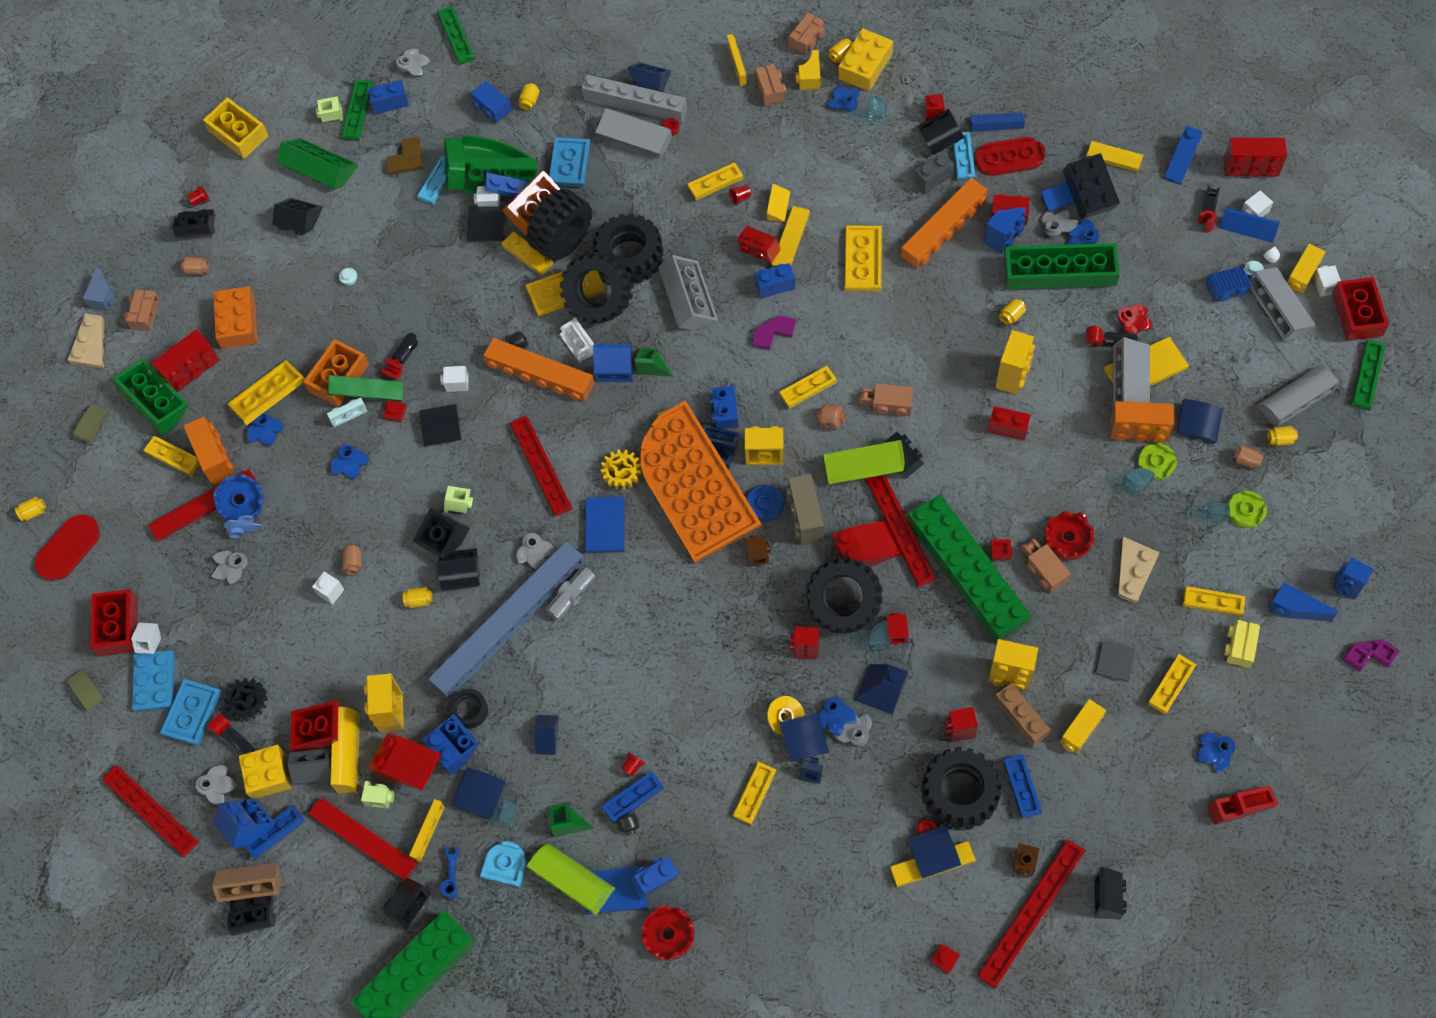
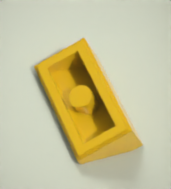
[767,184,790,223]

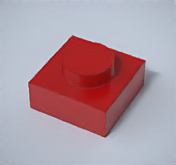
[383,400,407,423]
[990,539,1012,561]
[931,944,960,974]

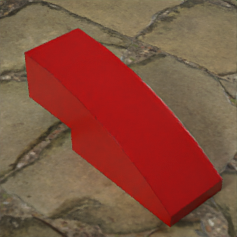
[1207,786,1278,825]

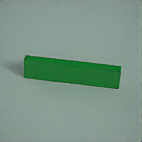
[437,6,475,65]
[341,80,373,141]
[1351,339,1386,411]
[327,375,403,401]

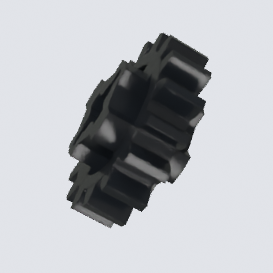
[223,678,268,721]

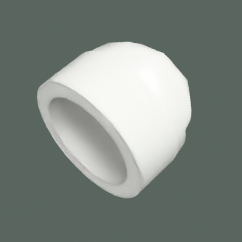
[1263,247,1280,263]

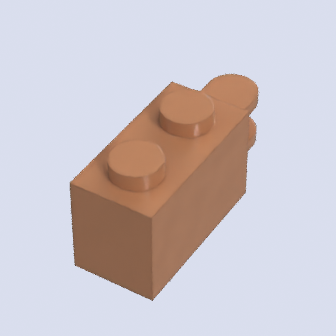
[859,383,913,417]
[1021,538,1071,593]

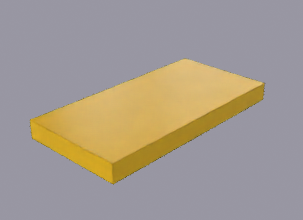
[845,225,882,291]
[525,270,606,317]
[1104,337,1189,386]
[227,360,305,425]

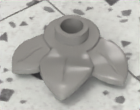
[396,48,430,76]
[1042,210,1078,237]
[516,533,555,570]
[212,550,248,584]
[834,714,872,746]
[196,765,237,805]

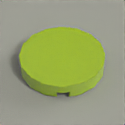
[1138,443,1177,480]
[1227,490,1267,528]

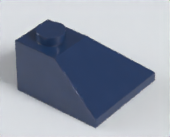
[628,62,671,92]
[855,664,908,715]

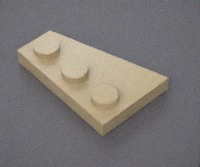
[68,313,105,369]
[1118,537,1160,604]

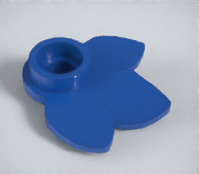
[826,87,860,112]
[1066,219,1100,245]
[247,412,284,446]
[331,444,368,479]
[818,697,857,736]
[1196,733,1236,773]

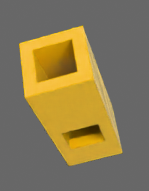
[1287,244,1326,294]
[1060,699,1106,754]

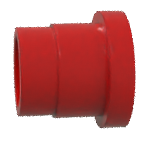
[188,185,210,206]
[729,185,751,205]
[621,752,645,777]

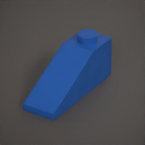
[1164,125,1203,185]
[1269,582,1338,621]

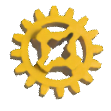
[601,449,642,490]

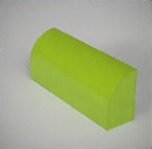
[823,440,905,484]
[527,844,615,915]

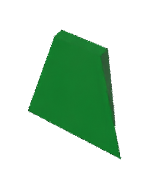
[635,348,674,377]
[549,802,594,837]

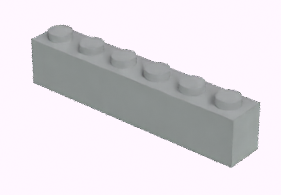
[582,74,687,124]

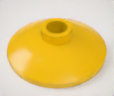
[767,696,805,736]

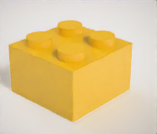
[745,426,784,465]
[239,745,292,799]

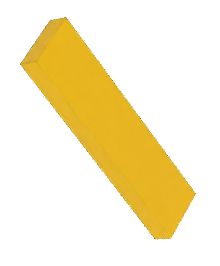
[772,206,810,268]
[890,841,976,888]

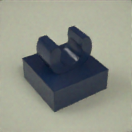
[800,757,823,784]

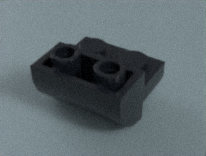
[918,109,965,155]
[172,209,215,238]
[437,548,480,591]
[228,895,276,936]

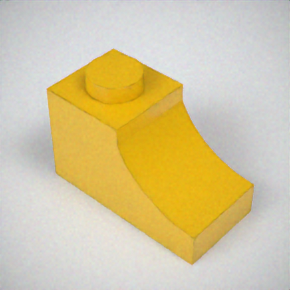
[795,50,820,90]

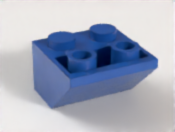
[984,207,1026,254]
[593,343,634,382]
[422,714,479,776]
[214,798,275,848]

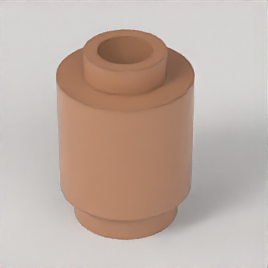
[181,256,209,275]
[1233,445,1264,469]
[342,545,362,575]

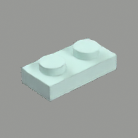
[327,398,368,427]

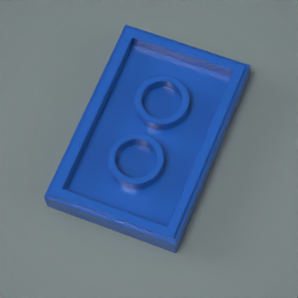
[586,497,625,553]
[585,866,648,915]

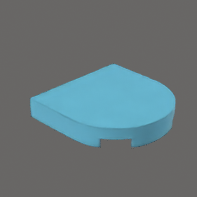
[480,841,527,888]

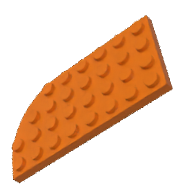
[640,400,762,563]

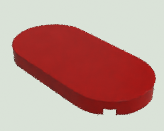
[975,137,1046,176]
[35,514,100,581]

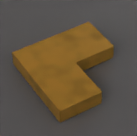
[386,137,424,175]

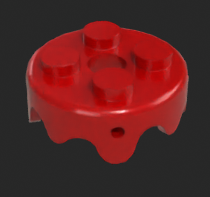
[1044,511,1094,560]
[641,906,695,961]

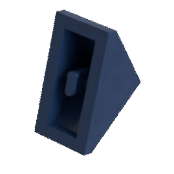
[534,715,559,755]

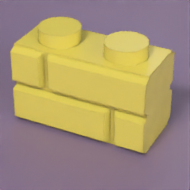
[1224,620,1260,668]

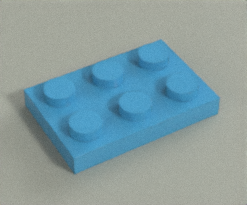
[549,137,591,187]
[132,650,175,712]
[160,679,222,746]

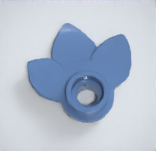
[224,515,262,539]

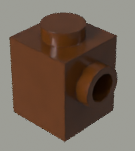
[745,535,771,567]
[1012,843,1039,878]

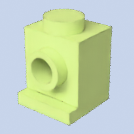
[315,96,343,122]
[444,486,473,513]
[361,781,395,809]

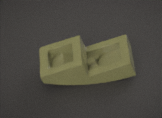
[73,404,109,443]
[66,669,105,711]

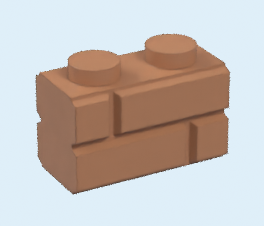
[788,13,825,55]
[755,64,787,106]
[125,289,160,331]

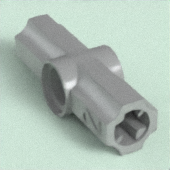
[545,566,596,621]

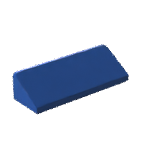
[970,112,1025,132]
[1041,182,1074,212]
[1220,208,1280,242]

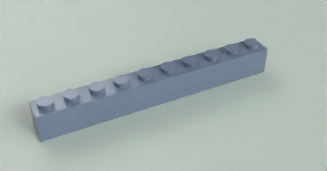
[429,541,585,700]

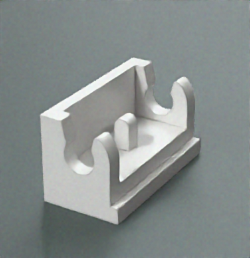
[560,318,594,363]

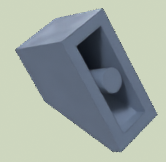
[83,268,115,311]

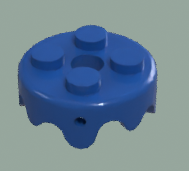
[214,474,264,520]

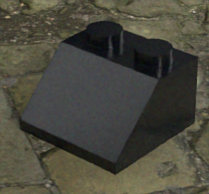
[272,198,323,235]
[413,507,470,559]
[1094,867,1127,920]
[382,878,430,930]

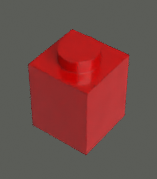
[924,94,945,121]
[886,613,909,645]

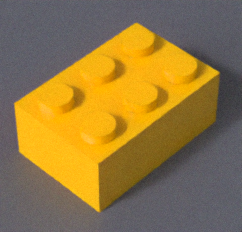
[839,28,893,92]
[203,97,269,159]
[996,330,1036,395]
[988,639,1038,691]
[364,673,404,733]

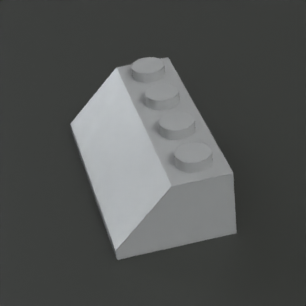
[658,255,718,330]

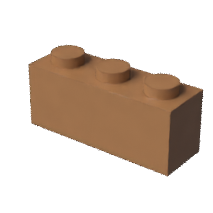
[994,683,1051,748]
[213,862,282,902]

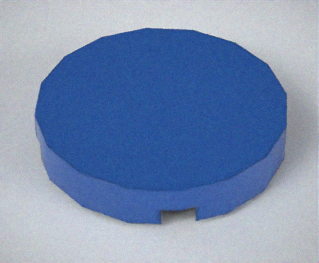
[747,485,784,522]

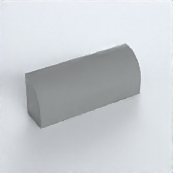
[595,108,672,155]
[1249,267,1316,341]
[1113,337,1150,407]
[1256,366,1339,427]

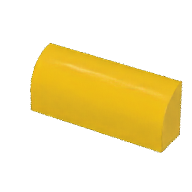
[331,707,360,793]

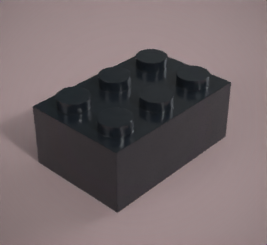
[1062,153,1120,220]

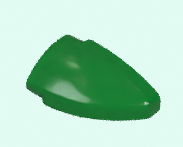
[444,135,538,194]

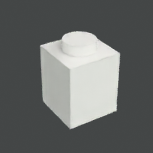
[474,186,501,207]
[1241,190,1273,217]
[1313,265,1341,297]
[440,366,469,392]
[312,572,344,605]
[131,623,161,654]

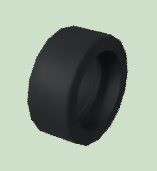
[449,689,488,729]

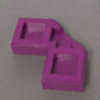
[752,315,796,350]
[1342,639,1400,672]

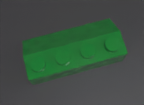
[276,138,358,189]
[113,358,189,437]

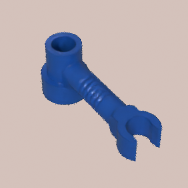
[440,846,460,900]

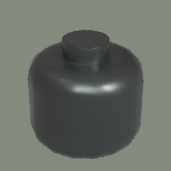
[509,331,528,349]
[617,813,639,835]

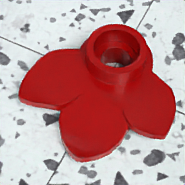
[1117,305,1152,335]

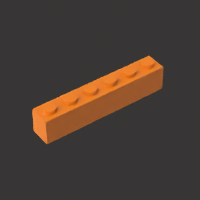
[901,178,988,269]
[483,338,595,402]

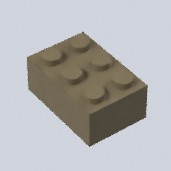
[785,474,824,545]

